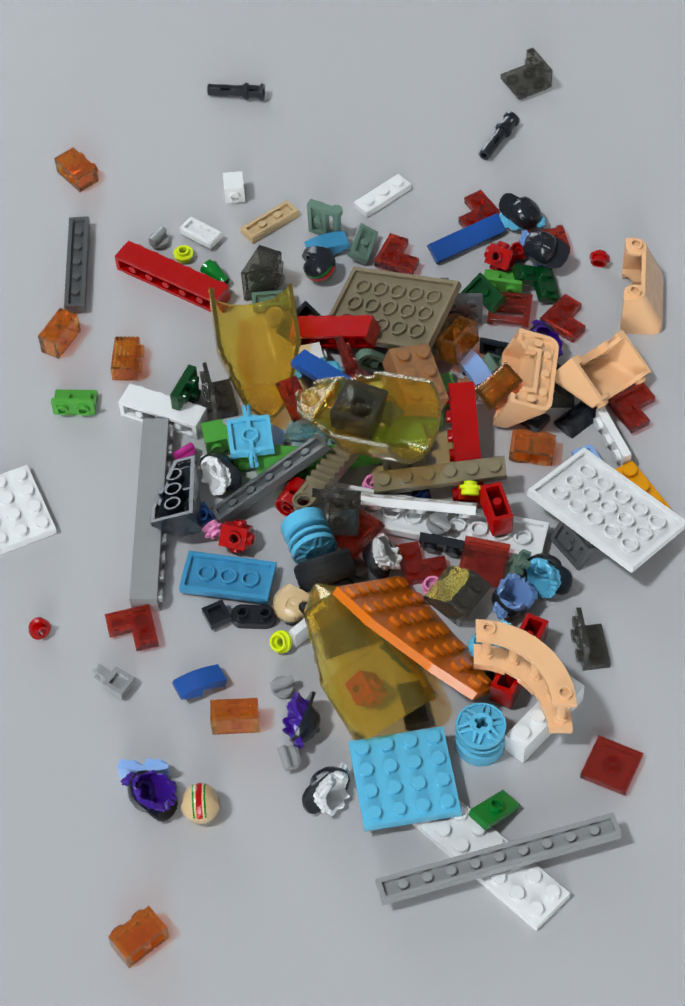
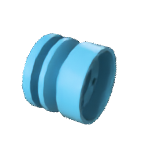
[280,507,337,565]
[455,702,506,767]

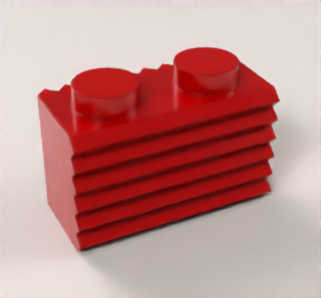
[479,482,514,536]

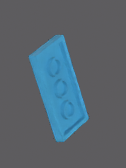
[179,551,277,604]

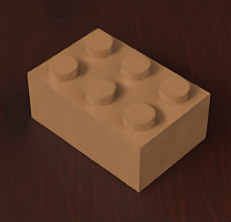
[382,343,449,417]

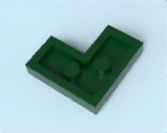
[512,264,560,304]
[461,272,507,314]
[170,364,201,411]

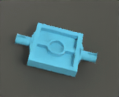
[226,404,275,468]

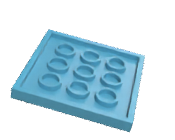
[348,726,462,832]

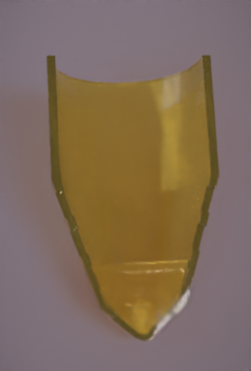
[208,283,301,422]
[295,371,442,464]
[303,583,439,740]

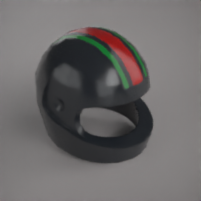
[302,246,336,283]

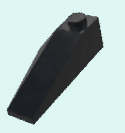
[150,455,202,537]

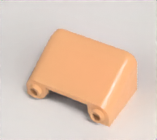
[620,238,664,335]
[493,328,559,428]
[555,330,652,409]

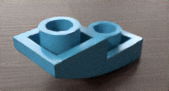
[304,231,350,255]

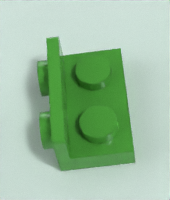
[484,269,524,298]
[51,389,98,416]

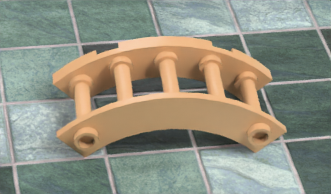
[473,619,577,733]

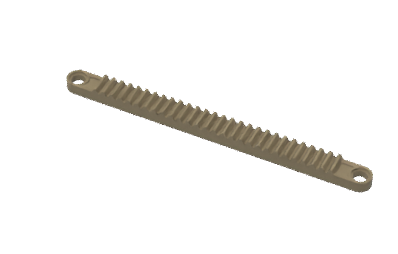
[292,313,465,511]

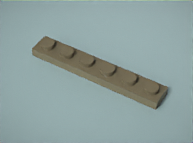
[372,456,507,495]

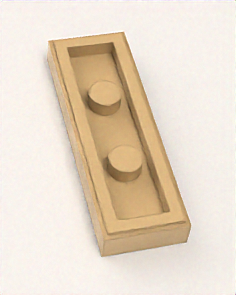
[240,200,300,244]

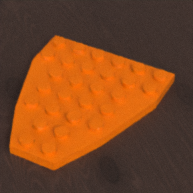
[332,576,492,700]

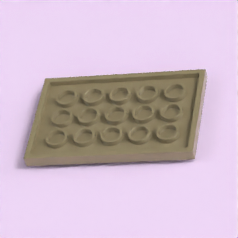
[329,267,462,349]

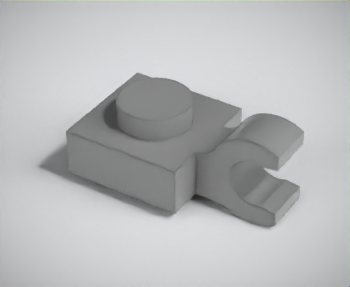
[93,664,135,699]

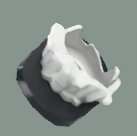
[199,452,242,496]
[362,530,402,579]
[302,762,350,816]

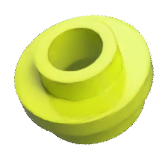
[173,245,194,264]
[459,481,481,496]
[270,630,292,653]

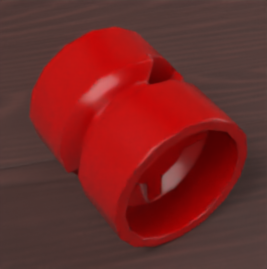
[274,477,308,517]

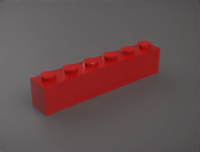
[115,240,230,315]
[445,382,484,508]

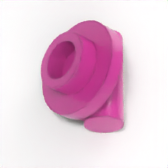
[173,442,198,460]

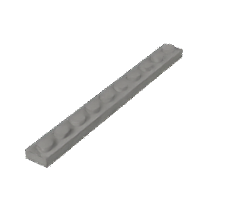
[375,812,622,906]

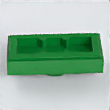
[468,790,520,831]

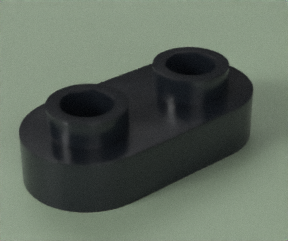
[231,604,277,629]

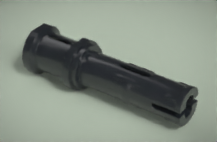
[207,83,265,101]
[479,111,520,160]

